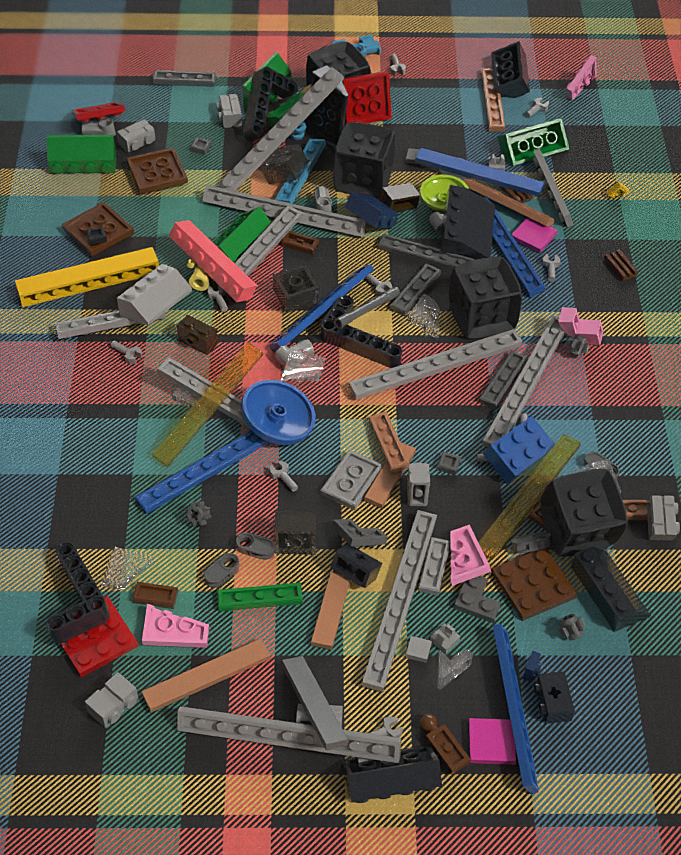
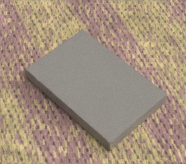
[320,450,383,510]

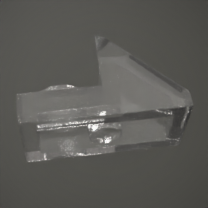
[437,649,473,690]

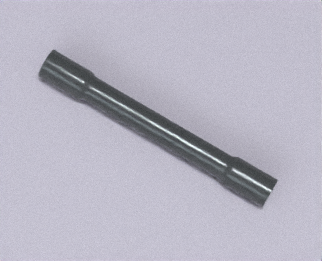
[334,287,400,329]

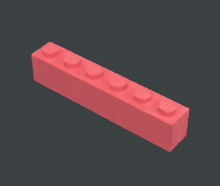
[169,220,258,302]

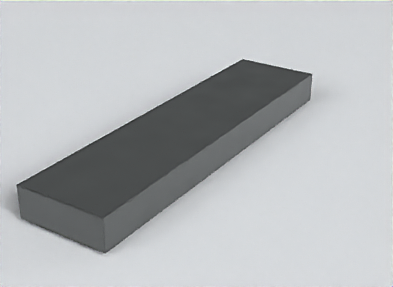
[153,70,216,87]
[390,263,441,316]
[479,350,528,410]

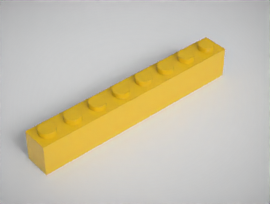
[15,247,159,307]

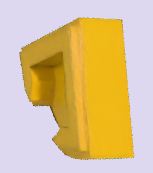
[606,182,630,198]

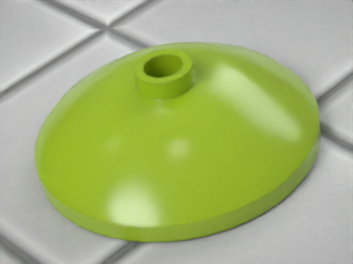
[420,175,469,212]

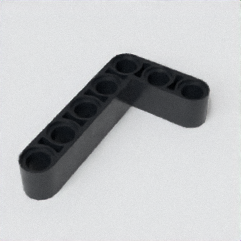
[243,66,298,141]
[321,295,402,368]
[46,542,110,644]

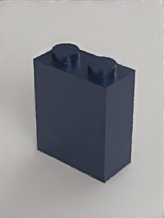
[345,192,399,229]

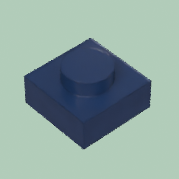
[523,651,542,682]

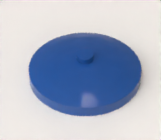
[240,380,316,445]

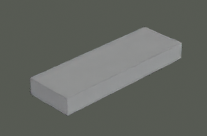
[418,537,451,596]

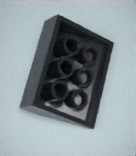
[307,65,348,143]
[440,185,495,259]

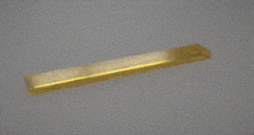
[152,342,263,467]
[478,434,581,560]

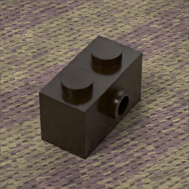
[379,183,421,212]
[176,314,218,355]

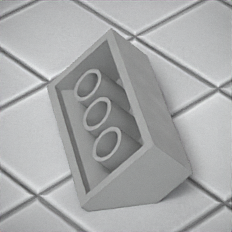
[117,264,192,325]

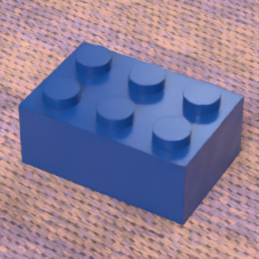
[483,416,556,484]

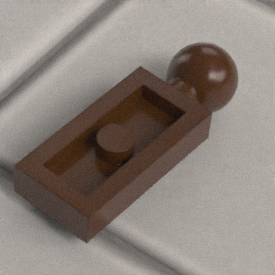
[420,714,471,775]

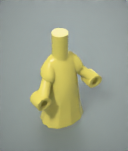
[187,259,209,291]

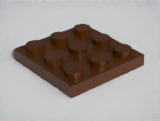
[127,147,188,194]
[62,202,134,256]
[491,548,577,621]

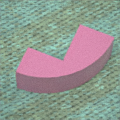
[558,307,604,346]

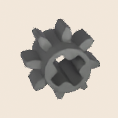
[566,335,590,357]
[185,501,212,526]
[558,614,586,640]

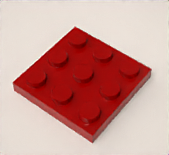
[342,71,392,125]
[71,102,125,122]
[60,596,139,678]

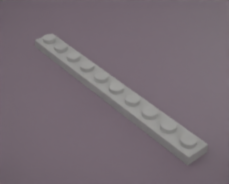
[218,67,344,191]
[203,185,367,237]
[482,316,565,448]
[349,329,523,400]
[362,510,437,692]
[178,706,401,763]

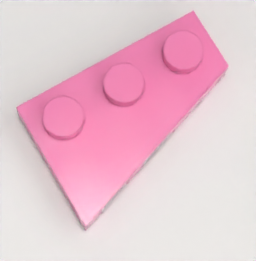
[566,55,597,100]
[450,525,491,586]
[142,604,209,648]

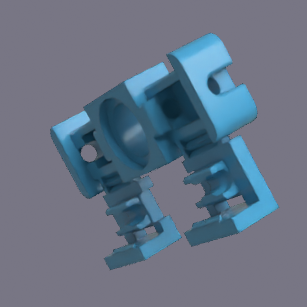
[332,35,381,58]

